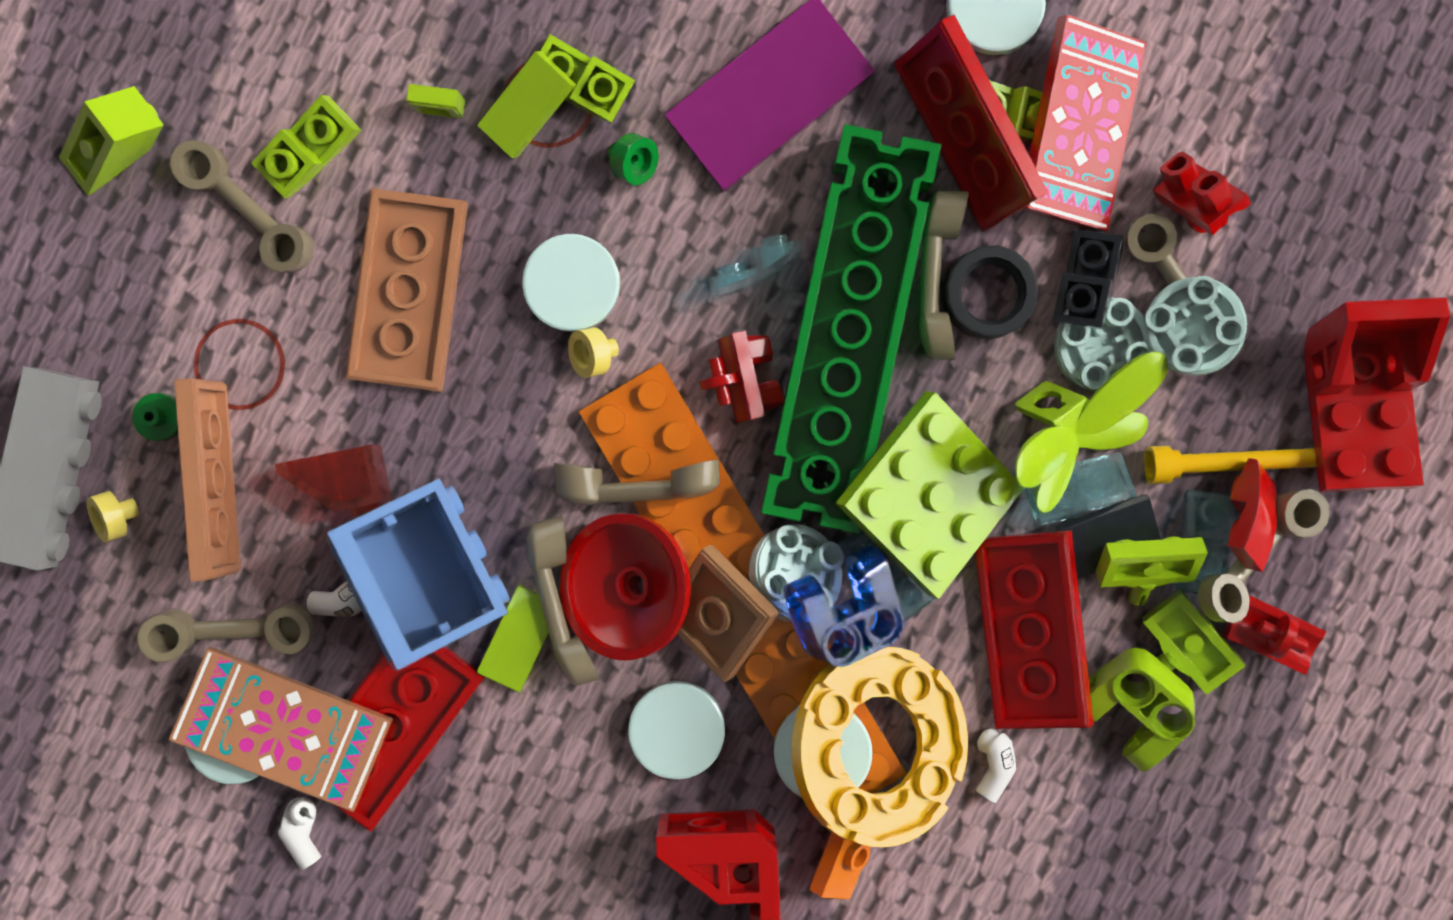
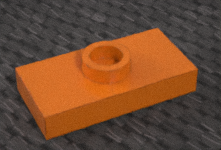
[809,832,871,899]

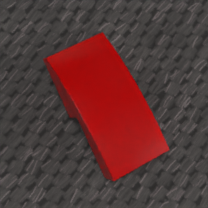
[1227,458,1278,572]

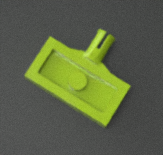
[1095,537,1208,606]
[1142,589,1245,695]

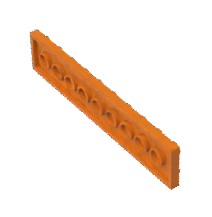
[578,362,907,794]

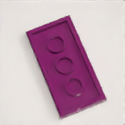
[664,0,875,193]

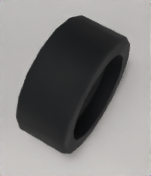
[942,245,1038,339]

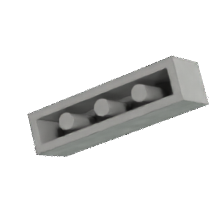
[0,366,102,570]

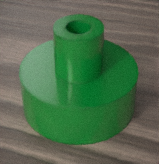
[608,133,659,185]
[132,393,178,441]

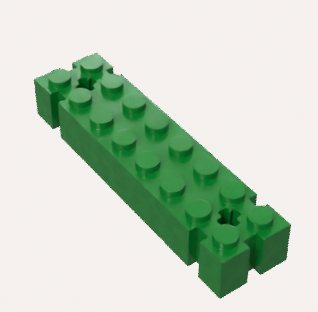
[760,124,941,533]

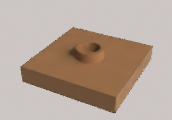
[677,544,780,683]

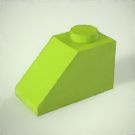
[59,86,164,196]

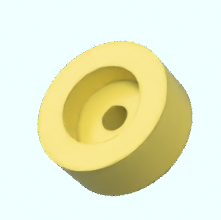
[568,327,619,378]
[87,491,139,543]

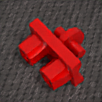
[1153,151,1251,236]
[699,330,784,423]
[1222,595,1327,675]

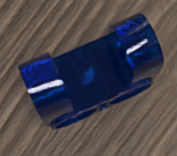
[783,546,904,667]

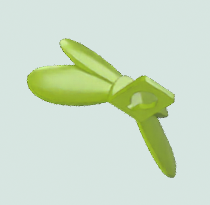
[1015,351,1169,513]

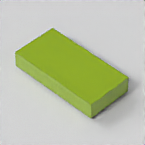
[477,51,576,159]
[477,585,562,693]

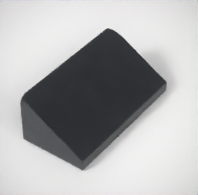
[1055,494,1161,579]

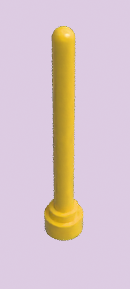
[1144,445,1316,484]

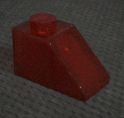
[275,444,392,518]

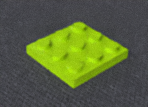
[835,391,1024,599]

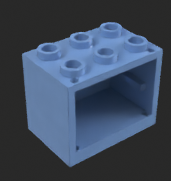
[326,478,510,671]

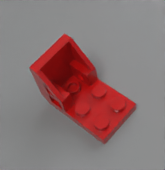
[1304,297,1450,493]
[656,809,781,920]

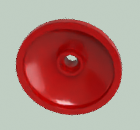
[560,513,691,661]

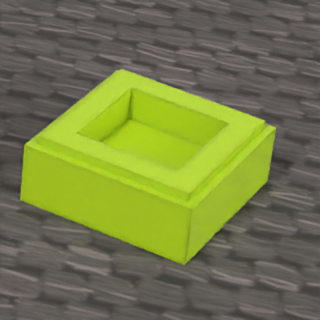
[406,84,465,119]

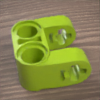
[1089,648,1195,772]

